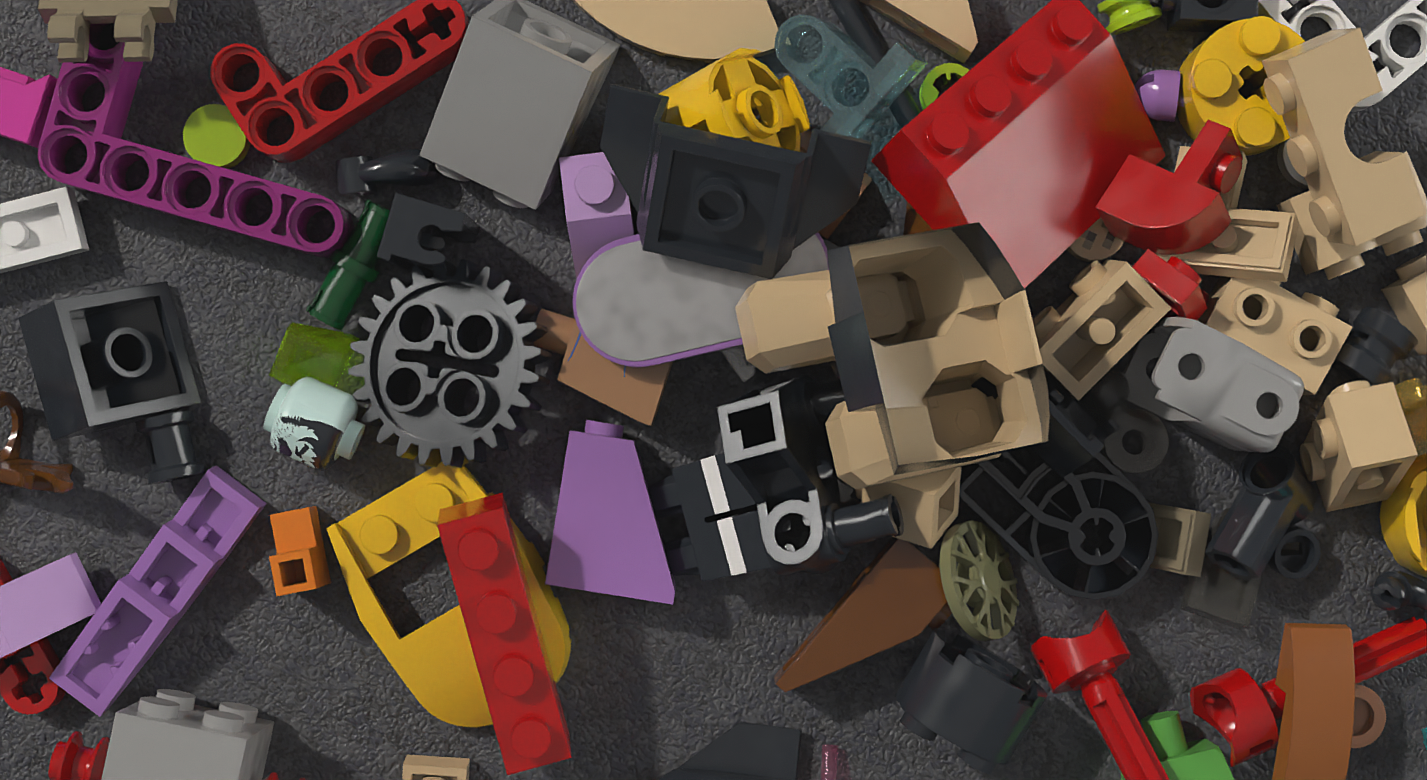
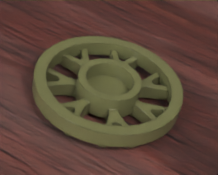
[940,520,1019,642]

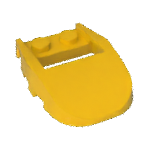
[326,457,571,727]

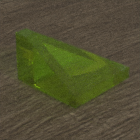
[269,322,360,387]

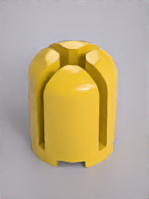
[659,48,810,152]

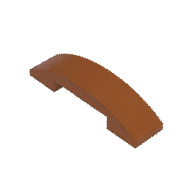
[1272,623,1355,780]

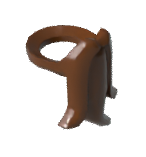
[0,391,74,494]

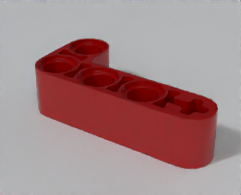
[210,0,470,163]

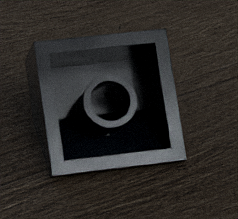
[18,281,201,442]

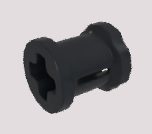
[135,411,206,485]

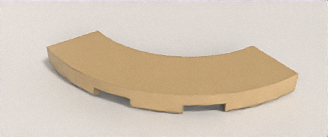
[572,0,785,63]

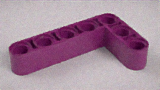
[38,23,354,258]

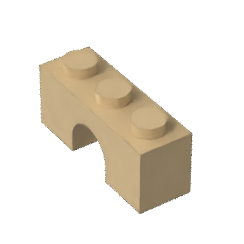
[1262,28,1427,246]

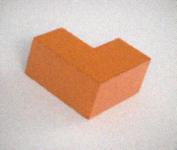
[269,506,331,597]

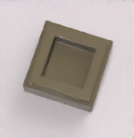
[1148,502,1211,577]

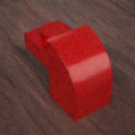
[1095,119,1243,255]

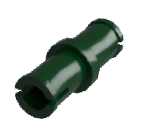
[306,200,390,330]

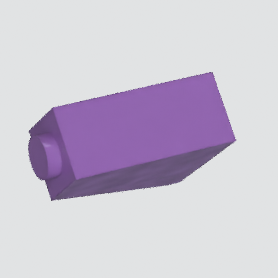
[545,420,676,605]

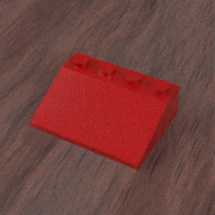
[871,0,1166,289]

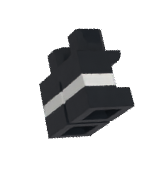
[648,453,772,581]

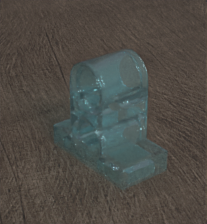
[774,14,928,139]

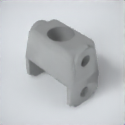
[1121,317,1304,452]

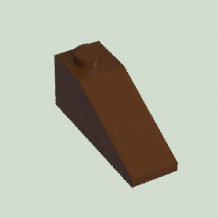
[774,537,952,692]

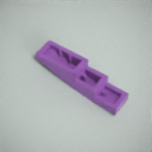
[49,465,267,717]

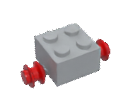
[48,689,306,780]

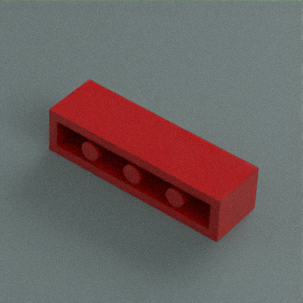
[437,492,571,775]

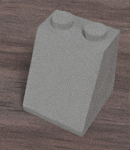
[420,0,621,210]

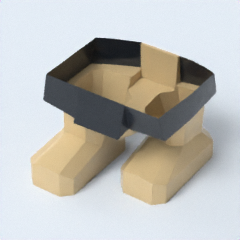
[735,222,1050,489]

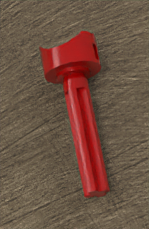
[1030,610,1170,780]
[1190,617,1427,767]

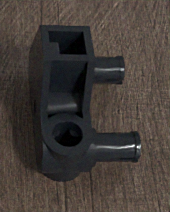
[717,376,904,576]

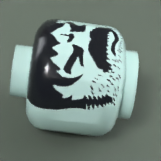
[263,377,365,471]

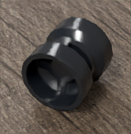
[1331,306,1418,386]

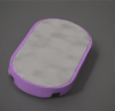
[573,232,829,368]

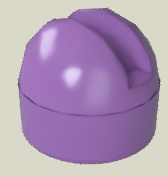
[1134,69,1180,122]

